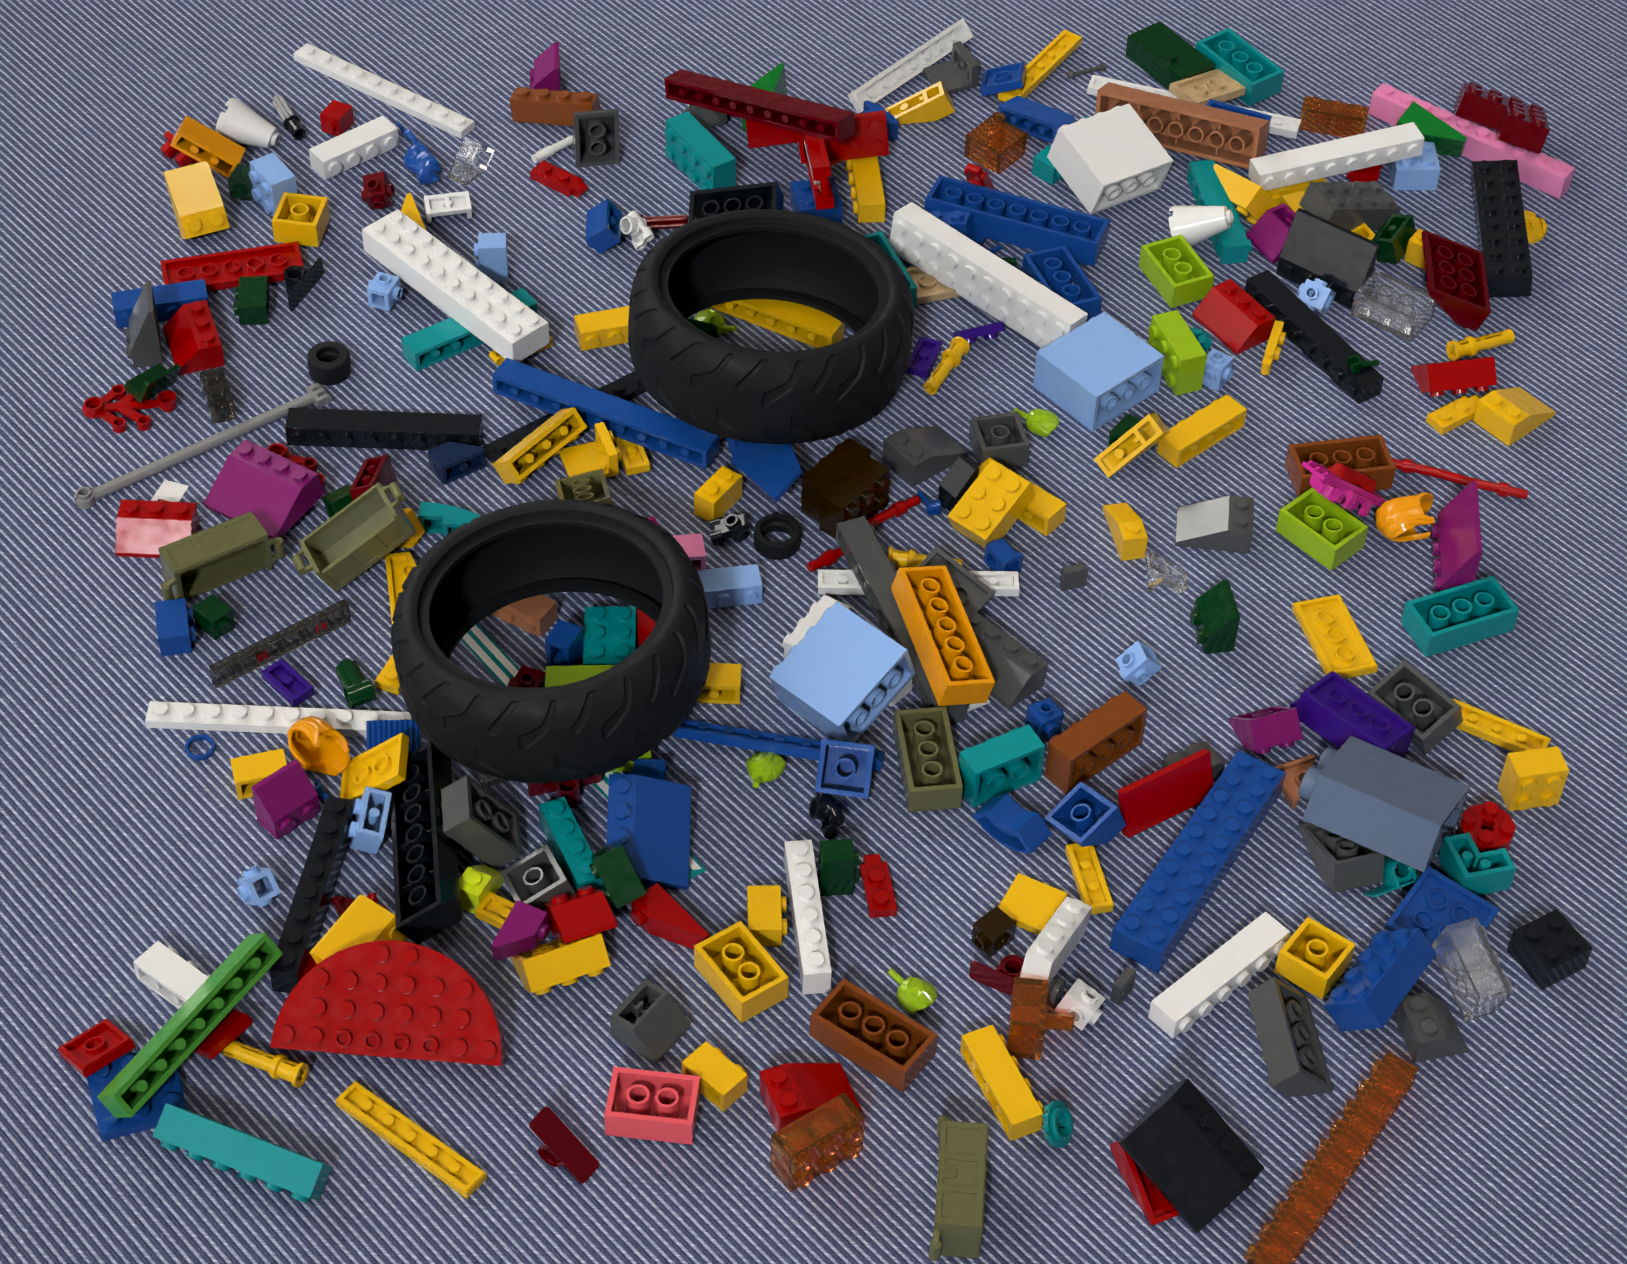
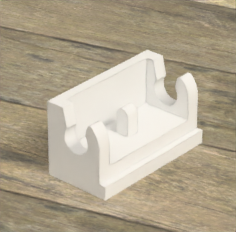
[424,191,472,224]

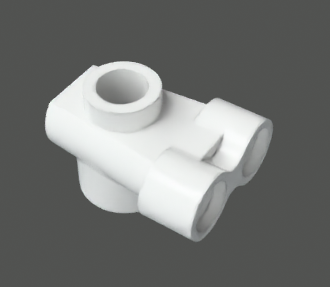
[620,211,655,251]

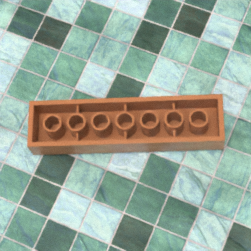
[1095,82,1270,169]

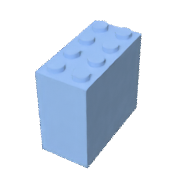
[1033,312,1164,432]
[769,602,916,743]

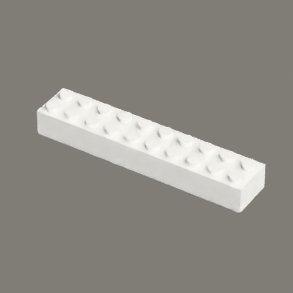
[889,202,1088,348]
[362,209,549,362]

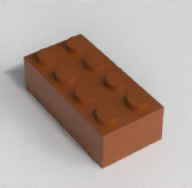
[1285,435,1396,497]
[1045,691,1147,795]
[809,978,938,1092]

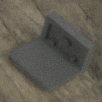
[923,41,981,94]

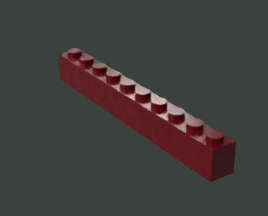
[664,69,855,143]

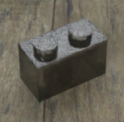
[199,367,236,424]

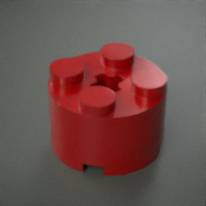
[1456,801,1516,853]

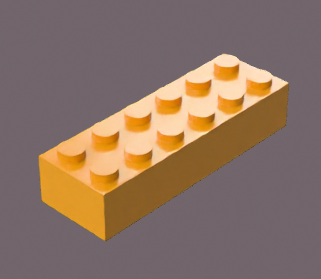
[891,565,995,706]

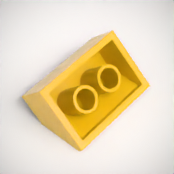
[309,895,408,964]
[511,933,611,995]

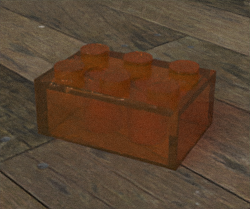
[770,1093,865,1192]

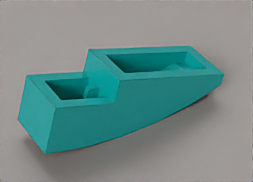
[418,501,481,538]

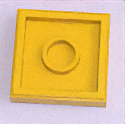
[998,873,1068,935]

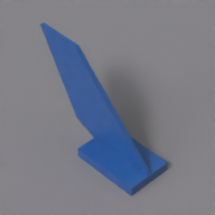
[726,438,802,502]

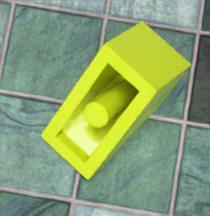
[459,864,505,914]

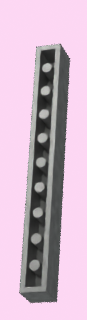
[835,516,969,725]

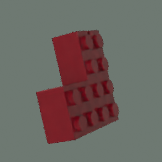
[1454,82,1550,154]

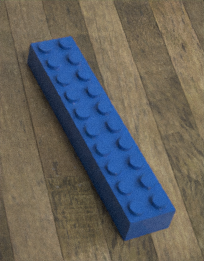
[1109,750,1286,973]

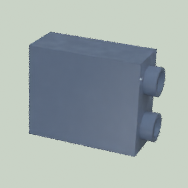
[1298,736,1470,872]

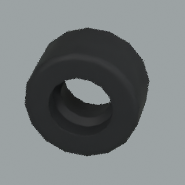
[307,341,351,385]

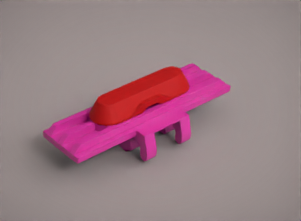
[1301,460,1388,517]

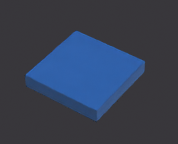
[980,62,1027,97]

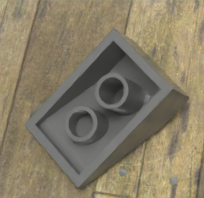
[572,109,620,168]
[125,280,163,368]
[882,426,969,487]
[1175,496,1254,554]
[1298,823,1384,892]

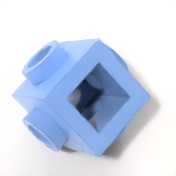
[367,271,403,312]
[1297,278,1336,314]
[1202,348,1234,391]
[1115,641,1162,686]
[236,865,281,907]

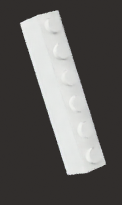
[784,839,832,995]
[1148,911,1290,1038]

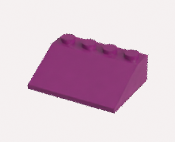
[203,439,325,539]
[1430,481,1482,592]

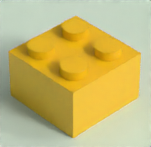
[272,192,330,247]
[1498,746,1569,811]
[1274,917,1356,1000]

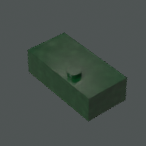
[1125,21,1215,90]

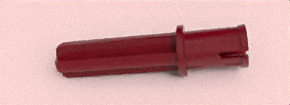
[640,214,688,230]

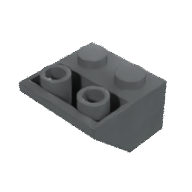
[610,978,691,1064]

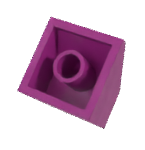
[530,42,560,91]
[1229,706,1303,754]
[252,759,320,840]

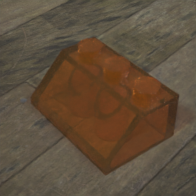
[1299,96,1369,138]

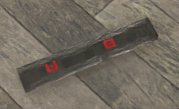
[209,599,351,689]

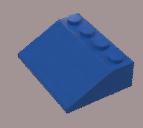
[606,774,691,889]

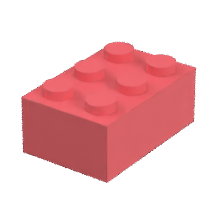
[604,1067,700,1145]

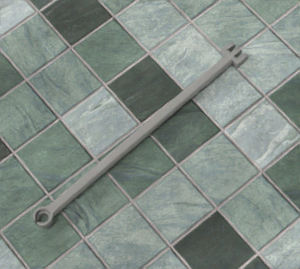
[74,383,332,509]

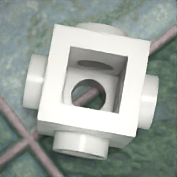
[1055,978,1106,1031]

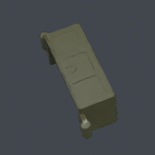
[292,482,416,592]
[158,511,285,601]
[929,1115,988,1261]

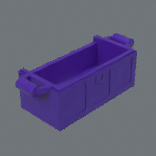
[1290,671,1416,758]

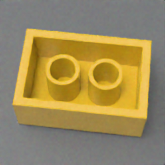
[947,459,1036,548]
[694,921,789,1023]

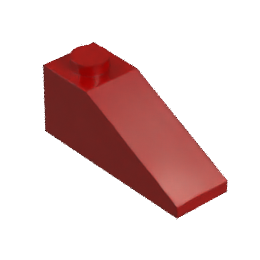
[630,883,709,950]

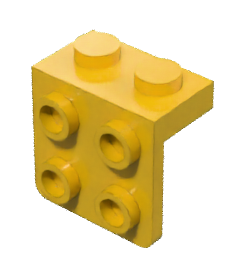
[559,422,622,478]

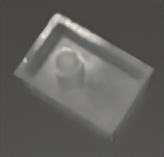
[1350,270,1436,342]
[1431,917,1513,1022]

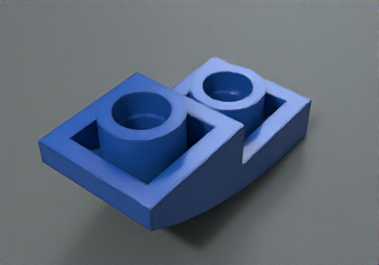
[862,100,899,141]

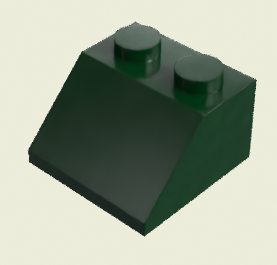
[1190,580,1240,654]

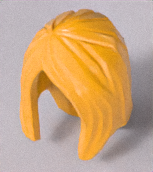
[1375,492,1435,542]
[287,716,350,776]

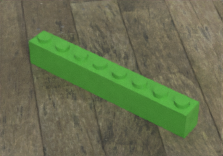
[97,933,283,1118]

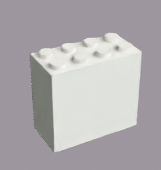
[1047,103,1173,215]

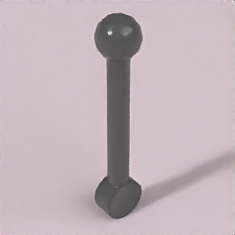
[1067,63,1107,79]

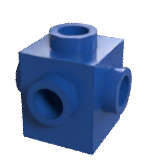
[1025,697,1064,743]

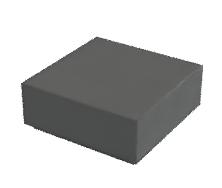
[1059,563,1088,591]
[1110,966,1136,1005]

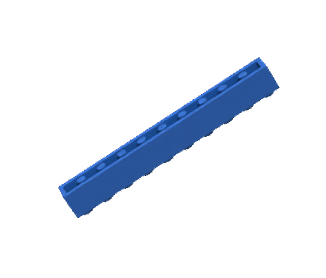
[492,358,720,469]

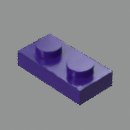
[952,322,1004,343]
[906,336,942,379]
[261,659,315,707]

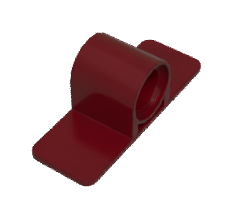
[528,774,602,809]
[969,955,1043,1007]
[529,1106,599,1184]

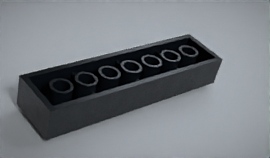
[1471,160,1533,298]
[390,741,462,945]

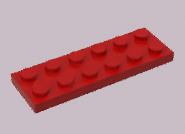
[160,241,303,292]

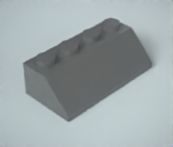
[966,609,1048,709]
[1247,977,1334,1097]

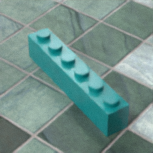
[1186,160,1252,265]
[401,288,538,372]
[152,1103,333,1203]

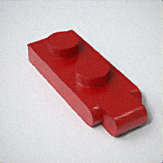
[530,160,588,198]
[964,163,995,190]
[859,854,897,918]

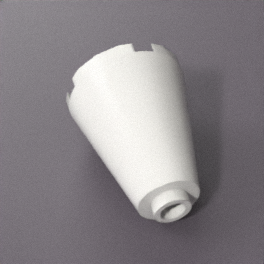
[215,98,280,149]
[1169,205,1234,246]

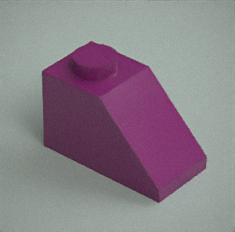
[491,900,551,960]

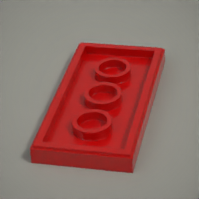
[1117,749,1214,838]

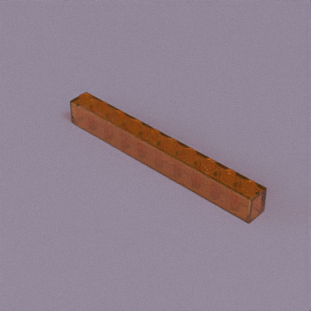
[1244,1052,1419,1264]

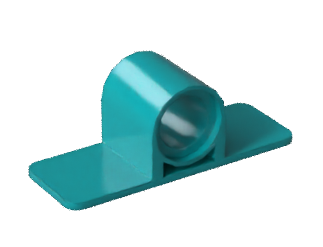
[1363,856,1438,897]

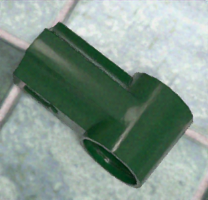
[335,658,376,708]

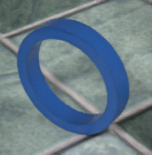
[185,734,216,761]

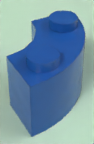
[973,793,1052,853]

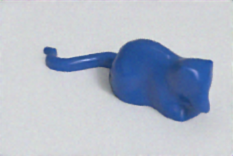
[396,120,442,185]

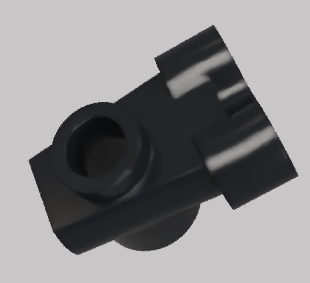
[709,514,750,546]
[809,794,844,840]

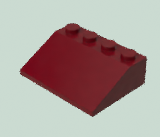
[1422,230,1491,331]

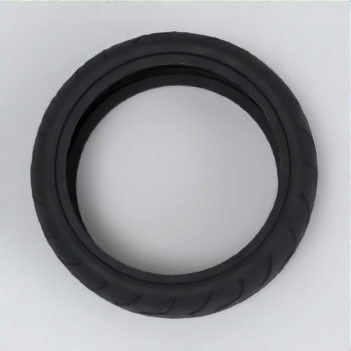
[628,209,914,445]
[391,499,711,783]

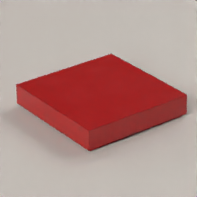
[193,1009,253,1060]
[57,1019,135,1078]

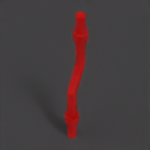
[1392,458,1528,500]
[806,495,921,572]

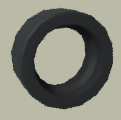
[754,514,801,560]

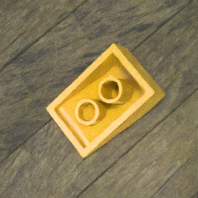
[163,161,230,239]
[1213,163,1279,226]
[1473,387,1556,446]

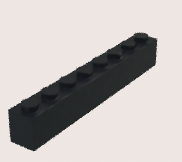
[1245,270,1384,404]
[285,408,483,450]
[269,796,356,993]

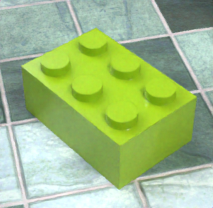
[1139,234,1214,308]
[1148,310,1207,396]
[1275,487,1368,571]

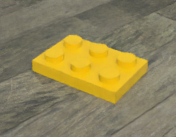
[339,732,409,802]

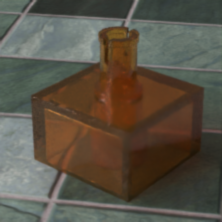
[964,112,1027,174]
[1007,977,1074,1060]

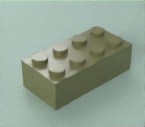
[555,469,613,505]
[893,706,963,812]

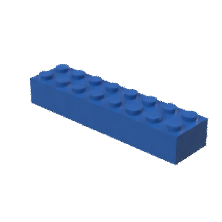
[924,175,1110,266]

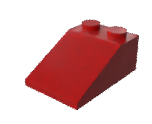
[759,1063,861,1137]
[1109,1140,1180,1226]

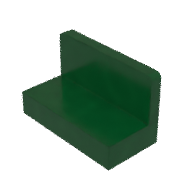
[124,363,181,403]

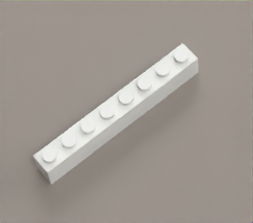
[1248,122,1425,191]

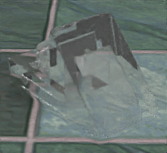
[1145,549,1187,594]

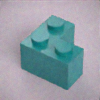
[1438,832,1516,896]

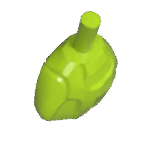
[694,309,737,335]
[1013,408,1059,437]
[746,751,786,788]
[887,968,937,1015]

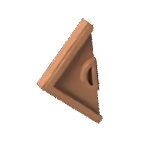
[1275,754,1315,809]

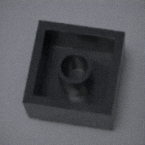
[1507,909,1592,990]

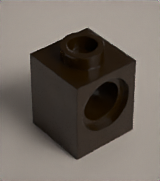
[971,906,1016,957]

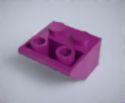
[1246,203,1296,264]

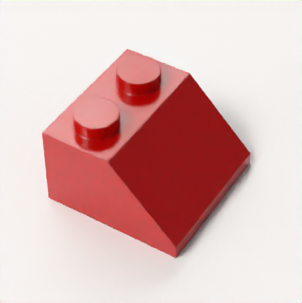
[544,885,618,943]

